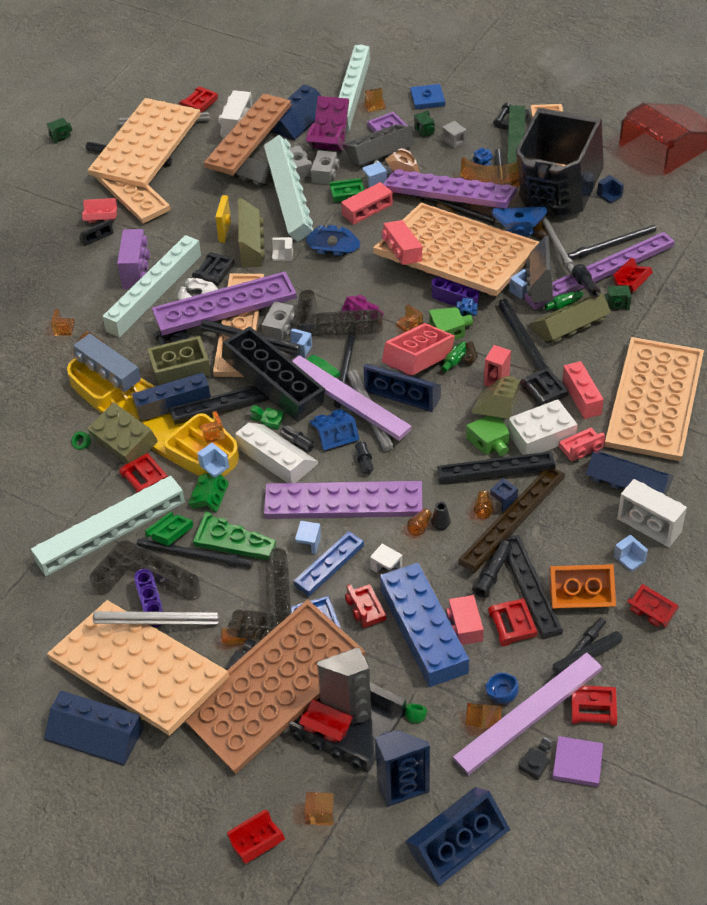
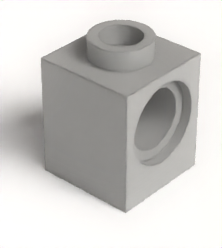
[442,121,466,148]

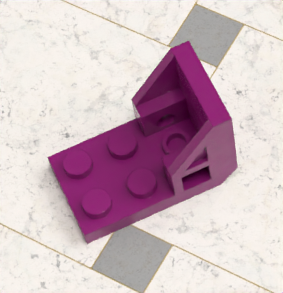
[306,96,350,151]

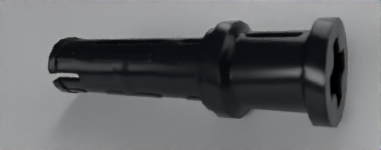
[572,264,601,298]
[472,540,512,598]

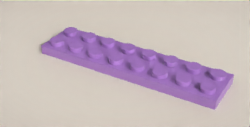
[383,169,517,209]
[152,272,297,335]
[264,481,423,519]

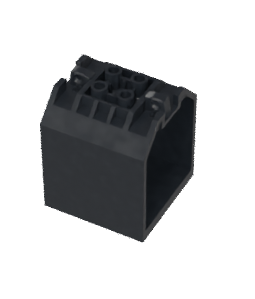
[516,107,604,219]

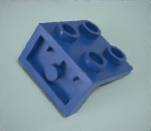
[310,409,360,450]

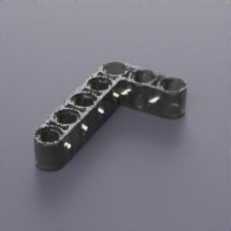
[295,289,384,337]
[90,540,201,600]
[227,548,291,640]

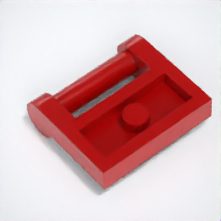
[179,86,219,113]
[119,453,168,493]
[488,598,537,646]
[571,686,617,726]

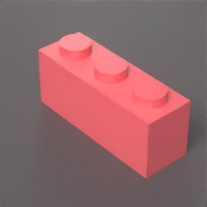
[341,182,393,225]
[381,220,423,265]
[562,361,604,419]

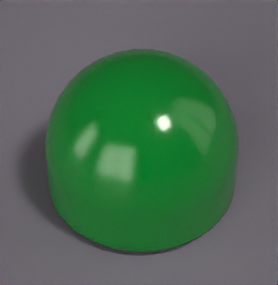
[71,431,91,450]
[405,703,427,724]

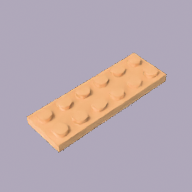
[94,176,170,223]

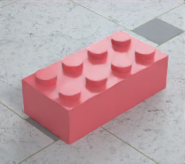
[382,323,455,375]

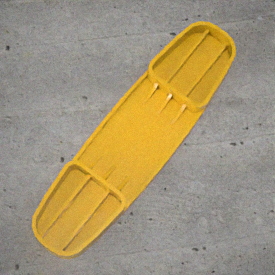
[67,358,239,477]

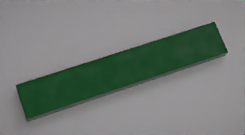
[507,105,525,177]

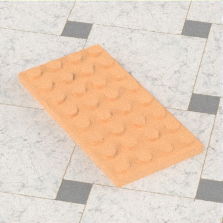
[88,98,201,188]
[604,337,704,461]
[47,600,229,736]

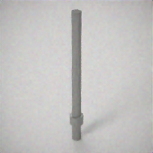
[541,215,575,277]

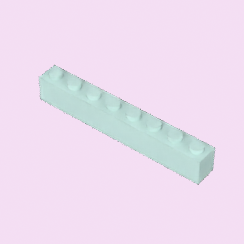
[339,45,370,132]
[264,135,313,242]
[102,235,201,337]
[31,476,185,576]

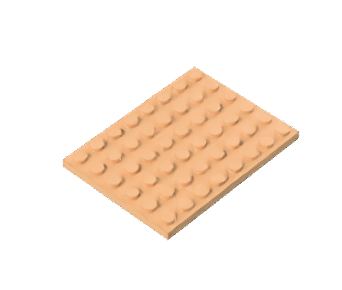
[373,203,539,296]

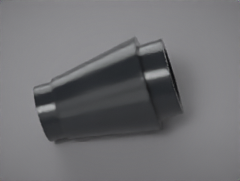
[431,502,451,530]

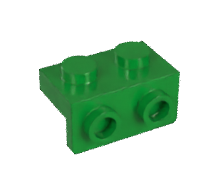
[188,473,229,512]

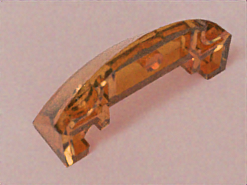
[460,157,520,187]

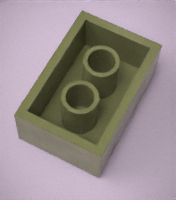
[147,336,211,386]
[87,402,158,464]

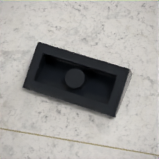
[79,219,114,246]

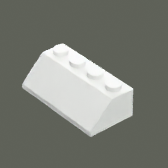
[235,423,318,483]

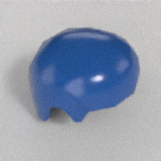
[485,673,519,704]

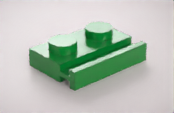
[329,178,364,202]
[145,512,193,546]

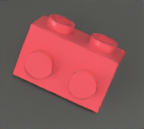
[82,198,118,223]
[559,428,605,462]

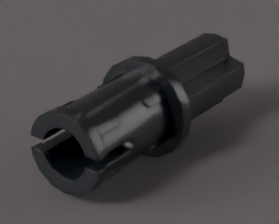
[280,425,315,453]
[355,441,374,475]

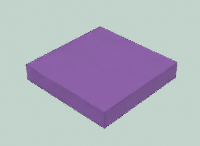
[367,112,408,132]
[553,736,603,787]

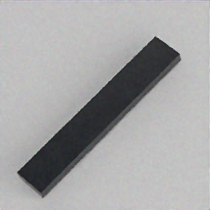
[168,385,270,425]
[437,451,556,484]
[506,534,563,639]

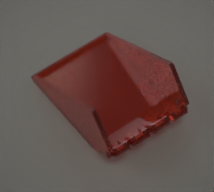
[619,103,707,175]

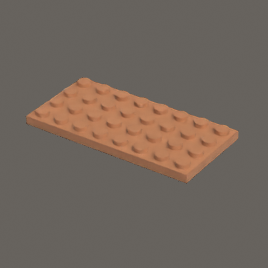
[184,599,366,774]

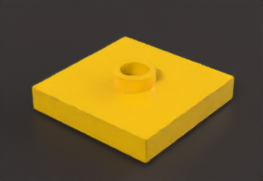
[215,195,231,243]

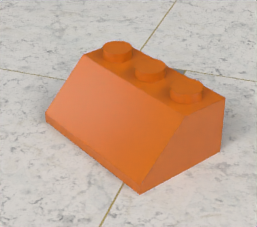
[548,564,616,609]

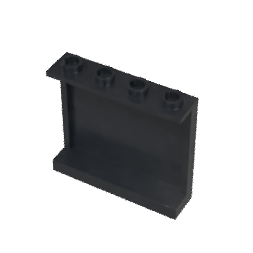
[289,683,406,773]

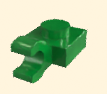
[250,405,285,430]

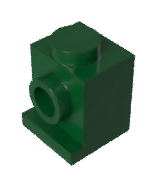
[414,111,435,138]
[47,118,73,144]
[604,285,631,310]

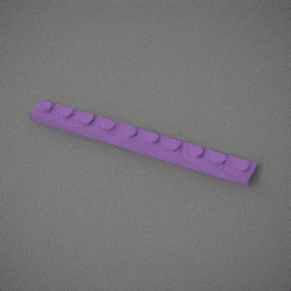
[524,232,675,310]

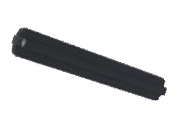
[552,631,623,675]

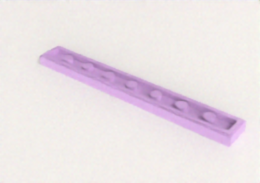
[293,355,412,441]
[453,653,602,776]

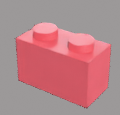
[484,345,511,387]
[446,595,484,645]

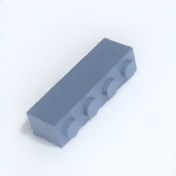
[73,334,141,392]

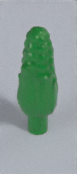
[545,291,584,310]
[441,341,466,373]

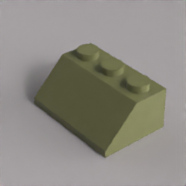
[472,376,520,419]

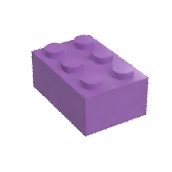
[117,229,150,289]

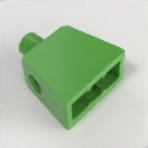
[429,307,473,340]
[466,416,509,456]

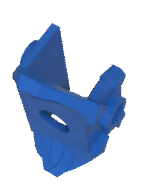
[492,207,547,236]
[306,225,360,256]

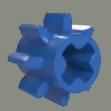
[473,147,493,169]
[456,298,478,316]

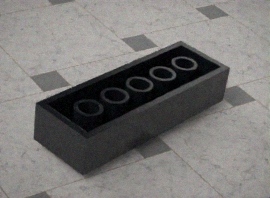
[221,326,325,421]

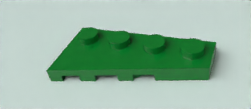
[193,511,276,561]

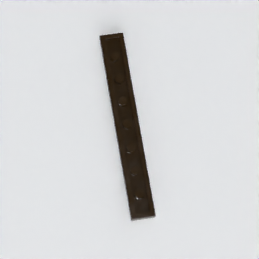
[458,469,565,573]

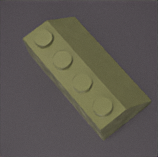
[238,198,265,268]
[529,293,611,343]

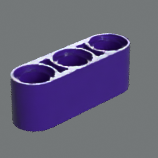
[432,277,479,308]
[134,569,163,628]

